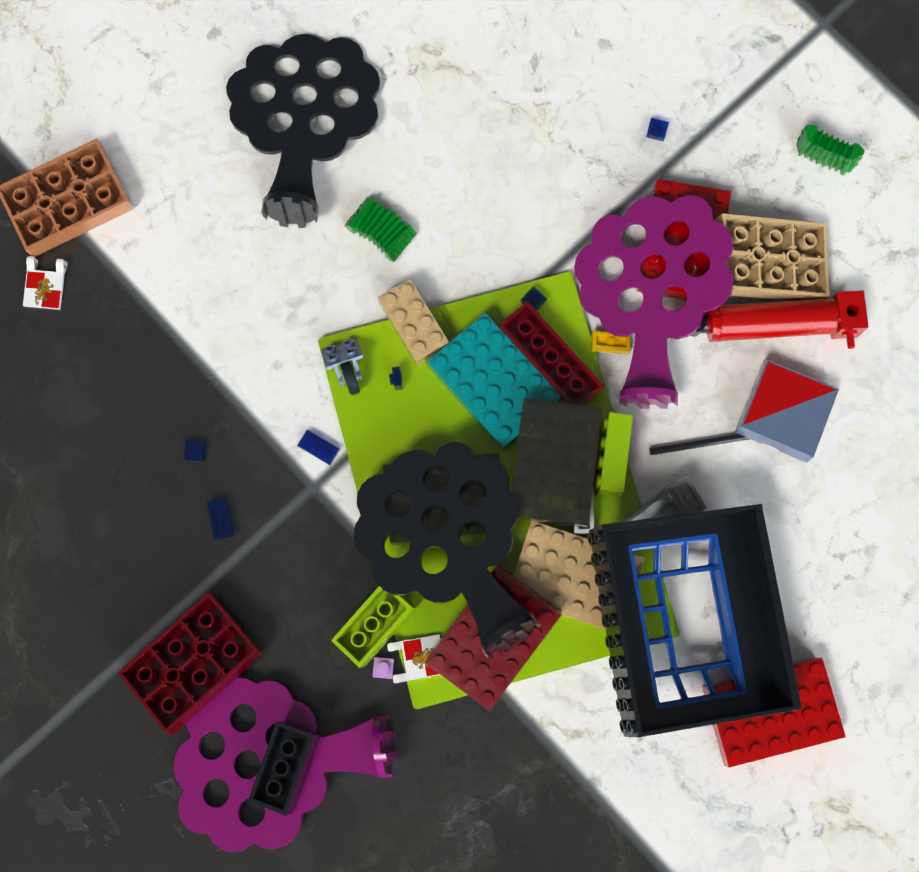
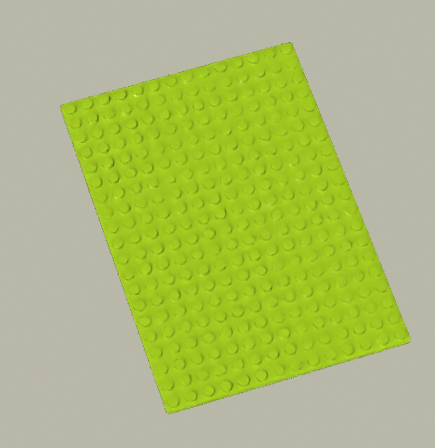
[318,272,680,709]

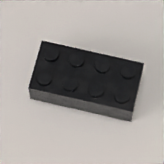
[248,721,320,816]

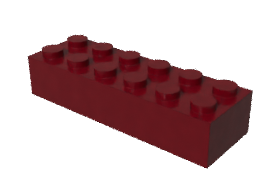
[498,301,604,415]

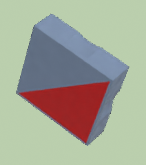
[735,359,839,463]

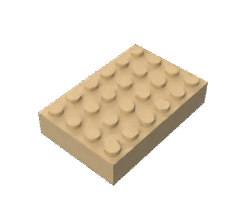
[714,213,830,301]
[514,520,645,630]

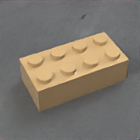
[377,279,449,366]

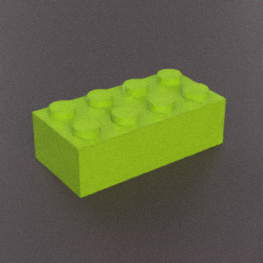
[594,412,633,498]
[331,586,417,668]

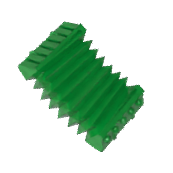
[796,125,865,175]
[344,197,417,262]

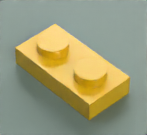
[591,331,630,354]

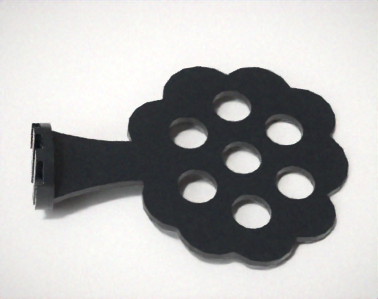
[226,34,380,228]
[353,441,541,659]

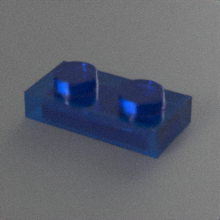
[297,430,340,466]
[207,498,234,540]

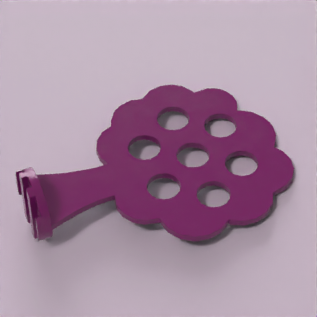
[574,195,734,409]
[173,678,398,853]

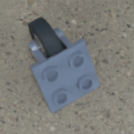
[321,338,363,395]

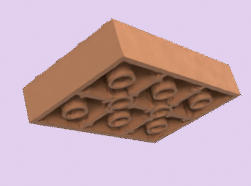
[0,139,134,257]

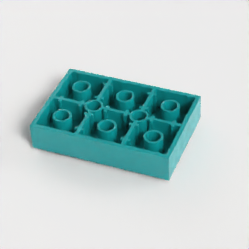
[427,313,562,451]

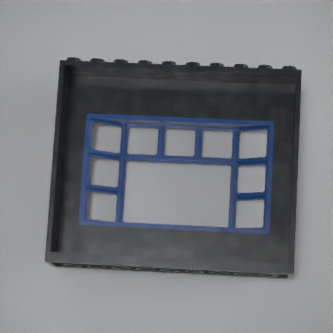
[588,504,802,738]

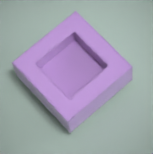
[372,657,394,679]

